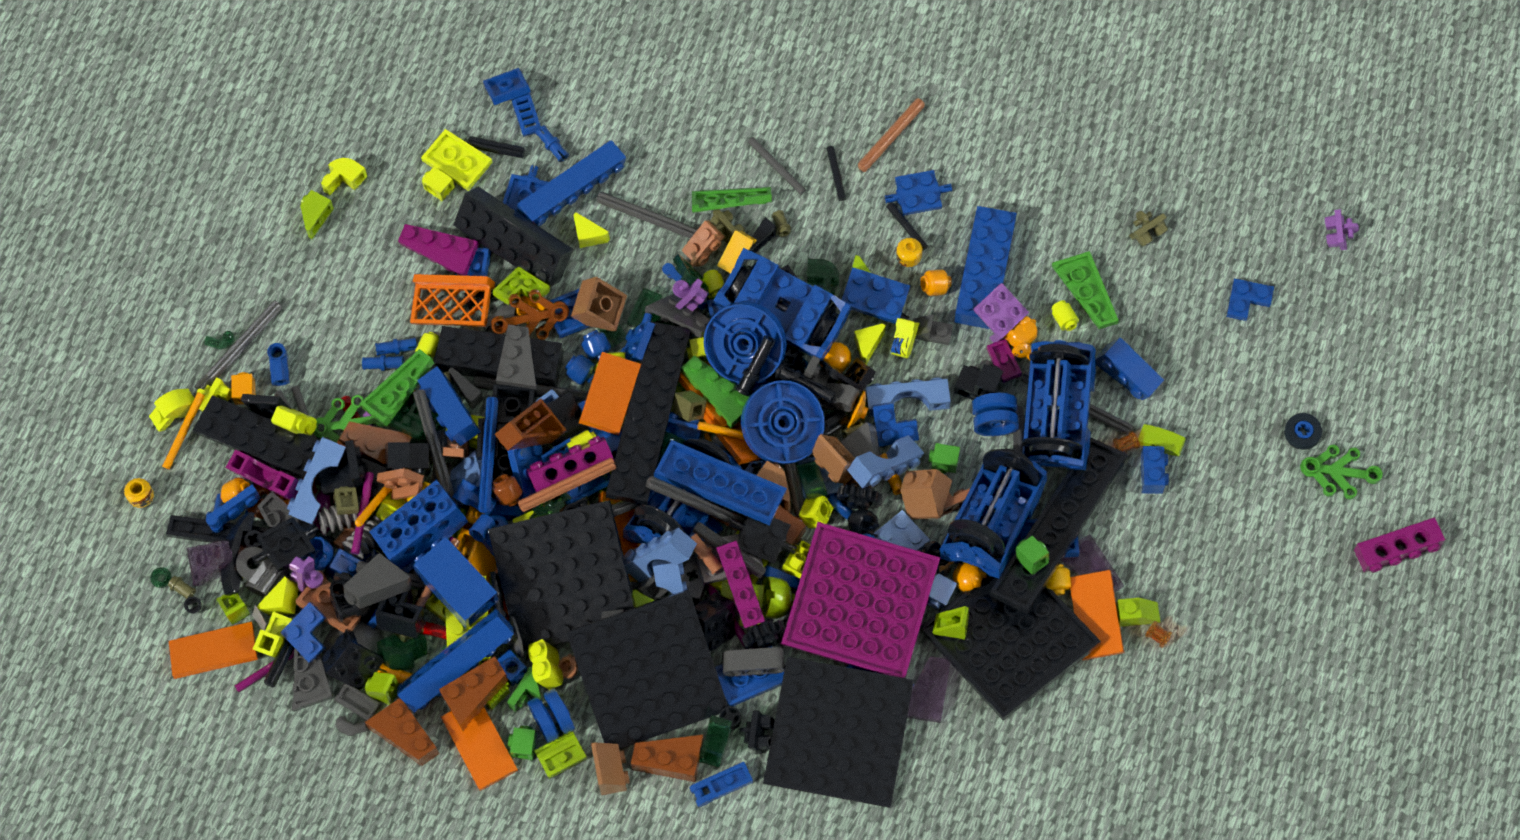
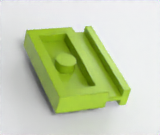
[534,731,587,779]

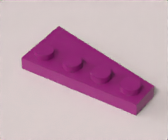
[398,224,479,276]

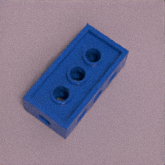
[369,480,467,569]

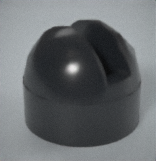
[184,596,202,614]

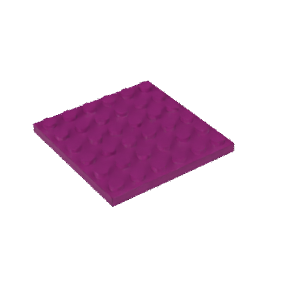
[781,522,940,678]

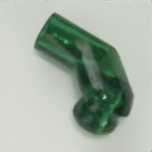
[204,331,235,350]

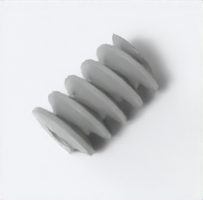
[318,501,360,534]
[342,515,382,560]

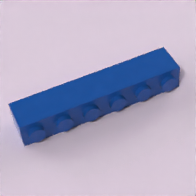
[516,140,626,226]
[397,609,514,713]

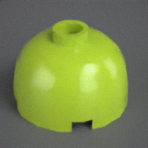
[762,577,795,619]

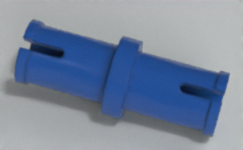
[535,125,569,162]
[375,337,417,356]
[362,355,405,371]

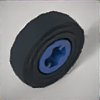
[1284,413,1322,450]

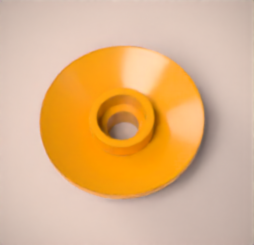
[846,390,869,428]

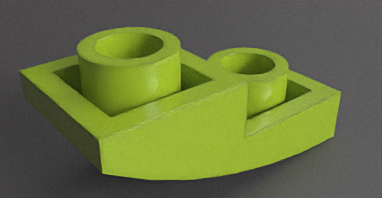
[1137,424,1186,457]

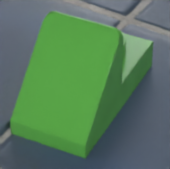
[507,667,542,712]

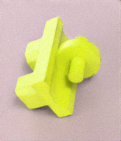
[196,378,232,412]
[782,541,810,579]

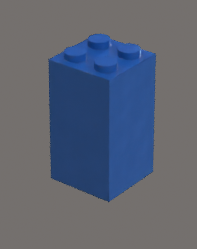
[413,537,498,629]

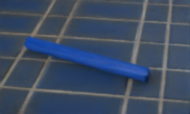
[478,397,498,513]

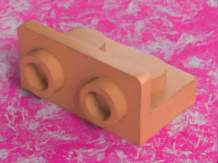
[682,220,725,266]
[377,468,424,500]

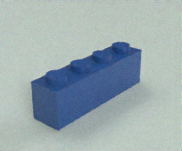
[417,366,481,446]

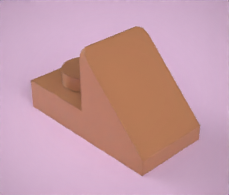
[443,438,470,459]
[936,488,970,519]

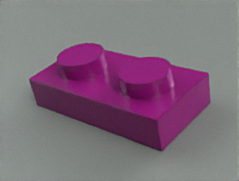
[986,339,1022,383]

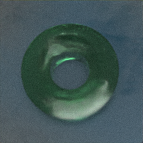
[150,567,172,588]

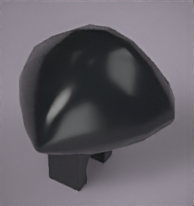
[848,509,879,538]

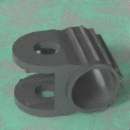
[236,547,291,598]

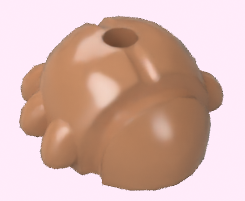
[558,654,578,679]

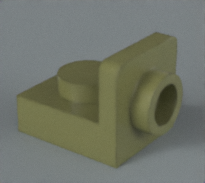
[333,486,359,515]

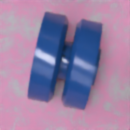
[972,393,1019,436]
[527,688,575,744]

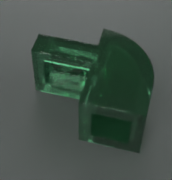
[807,258,840,296]
[376,634,428,670]
[699,715,732,768]

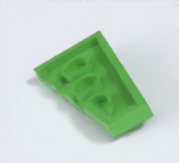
[692,187,772,213]
[1051,251,1119,330]
[359,349,434,427]
[681,356,750,428]

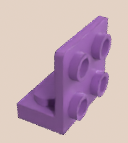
[973,283,1029,343]

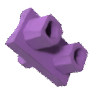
[1325,209,1359,250]
[672,279,708,311]
[289,556,323,592]

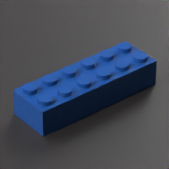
[954,206,1017,329]

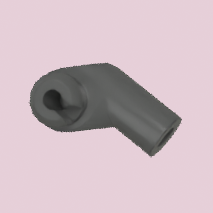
[335,716,367,736]

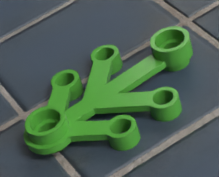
[313,395,385,443]
[1300,445,1383,500]

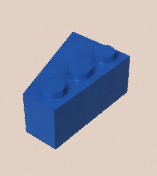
[1095,337,1164,400]

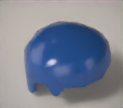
[306,536,334,571]

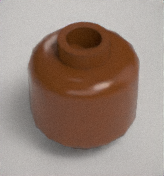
[492,474,523,507]

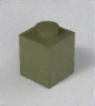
[672,390,707,422]

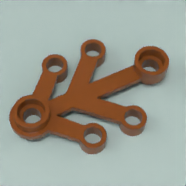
[491,289,569,340]

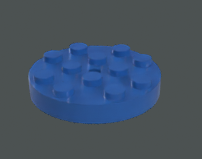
[704,301,786,384]
[741,380,825,465]

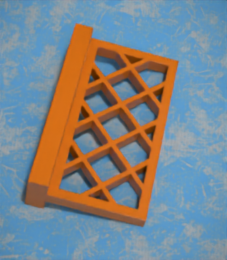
[410,274,496,327]

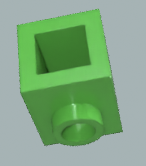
[928,443,960,474]
[1016,536,1049,575]
[508,726,537,760]

